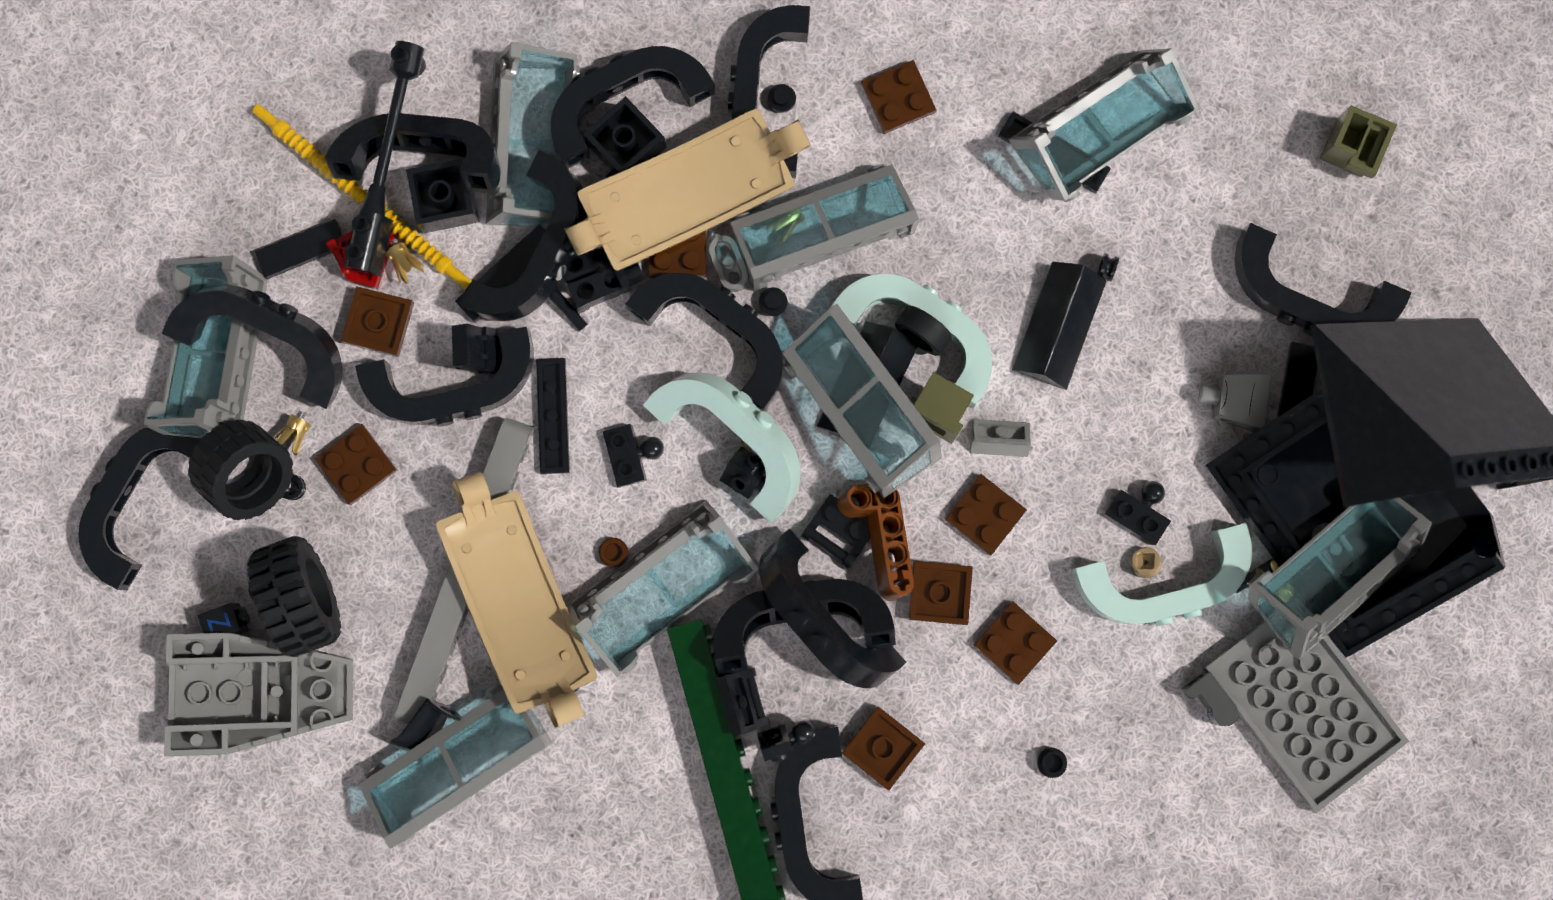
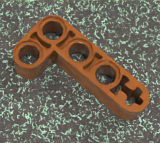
[838,484,914,602]

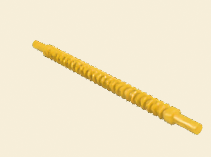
[252,104,472,290]

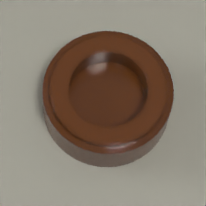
[599,538,629,567]

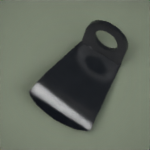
[390,698,462,754]

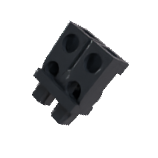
[564,246,644,314]

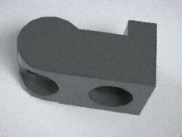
[1182,671,1238,726]

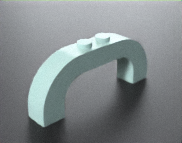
[831,274,992,408]
[643,372,801,524]
[1071,523,1252,627]

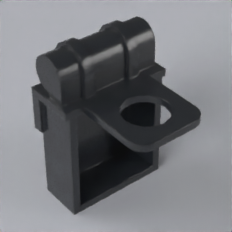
[452,323,502,374]

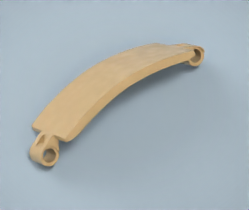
[564,109,811,271]
[436,471,598,728]

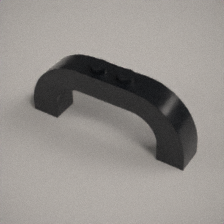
[728,5,810,179]
[551,46,715,169]
[325,113,501,194]
[460,150,587,321]
[1235,223,1412,336]
[625,273,783,411]
[162,285,343,409]
[355,326,534,427]
[78,425,207,591]
[759,529,906,688]
[713,579,896,675]
[770,725,863,900]

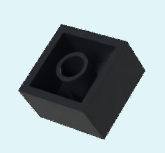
[583,96,667,174]
[406,158,479,234]

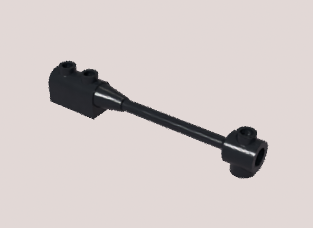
[345,41,426,277]

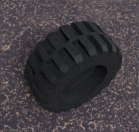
[247,536,341,657]

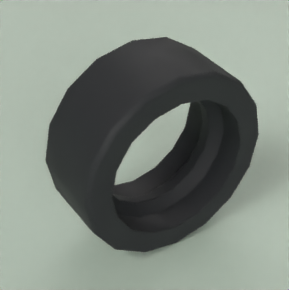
[895,305,952,356]

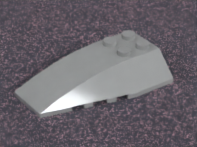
[164,633,353,757]

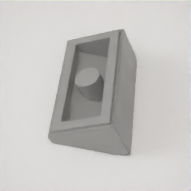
[970,419,1031,457]

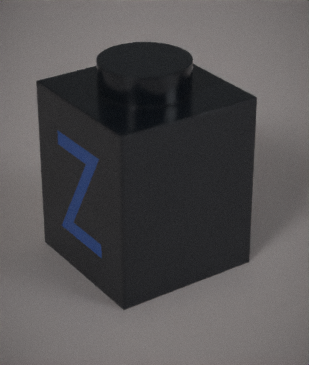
[198,603,250,635]

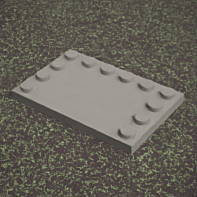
[1202,597,1409,813]

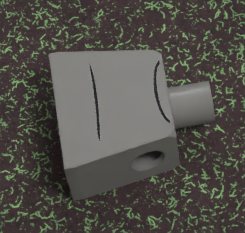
[1198,374,1272,432]

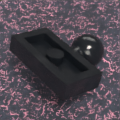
[603,424,664,488]
[1105,481,1171,545]
[757,720,815,762]

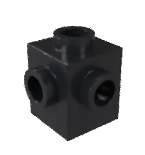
[719,446,766,499]

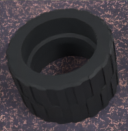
[188,420,293,520]

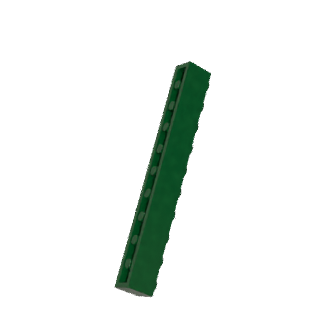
[667,619,786,900]

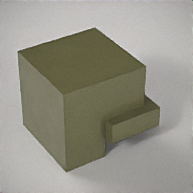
[1320,105,1397,179]
[910,372,974,444]

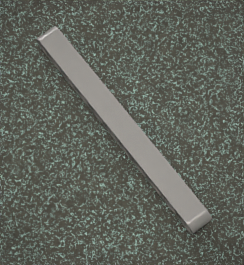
[395,417,534,725]

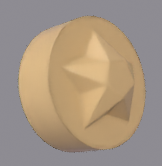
[1131,547,1162,578]

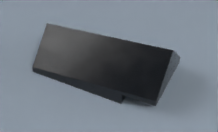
[1012,261,1107,390]
[817,321,918,451]

